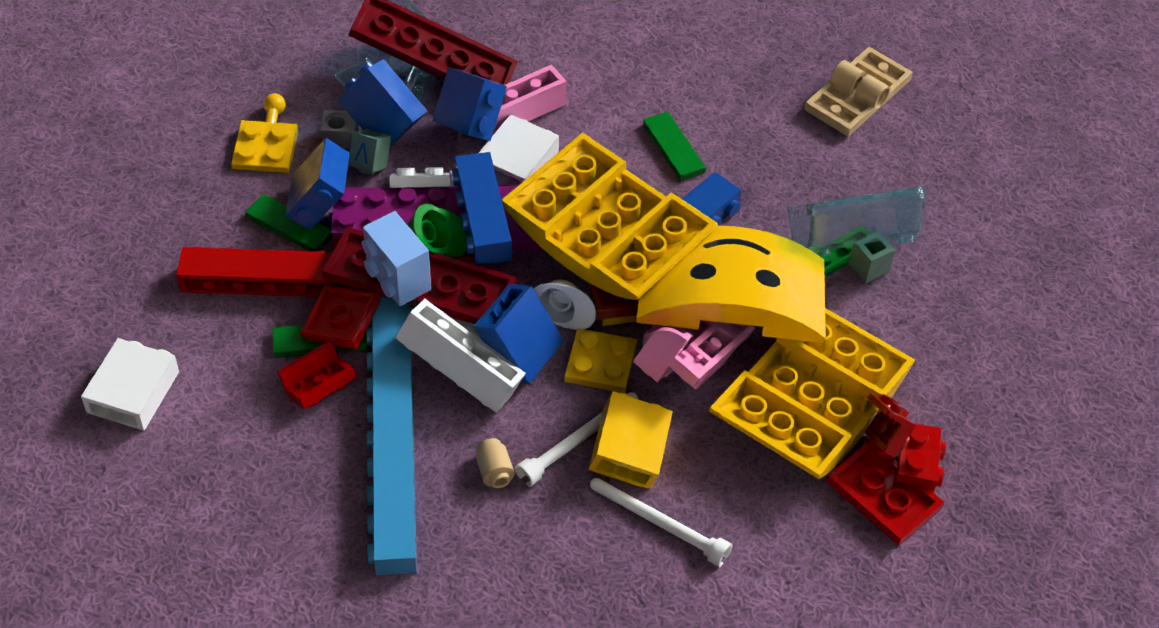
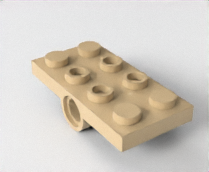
[804,47,913,137]

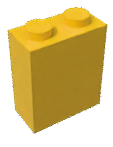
[588,391,673,488]

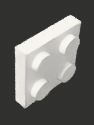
[390,167,450,188]

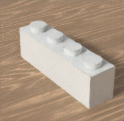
[396,299,526,413]

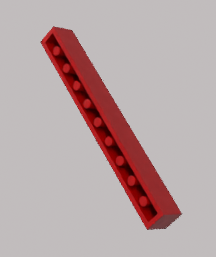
[176,247,484,297]

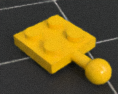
[231,93,298,173]

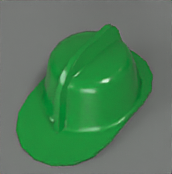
[407,204,469,258]

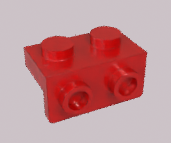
[277,341,357,409]
[864,392,916,458]
[896,423,946,493]

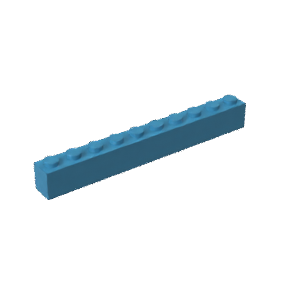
[367,296,417,575]

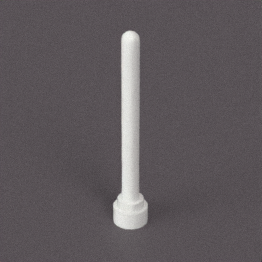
[515,392,638,487]
[590,478,733,568]

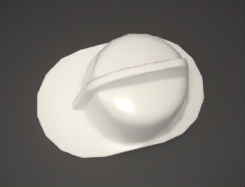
[534,279,596,330]

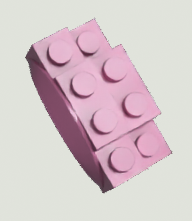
[633,320,755,390]

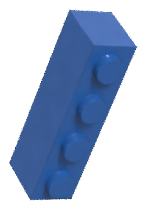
[451,152,512,265]
[682,172,741,226]

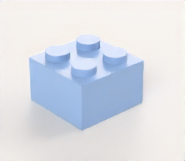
[362,211,431,306]

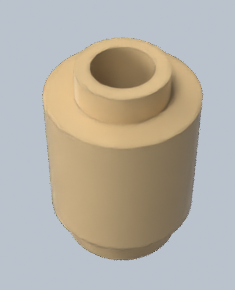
[475,438,515,488]

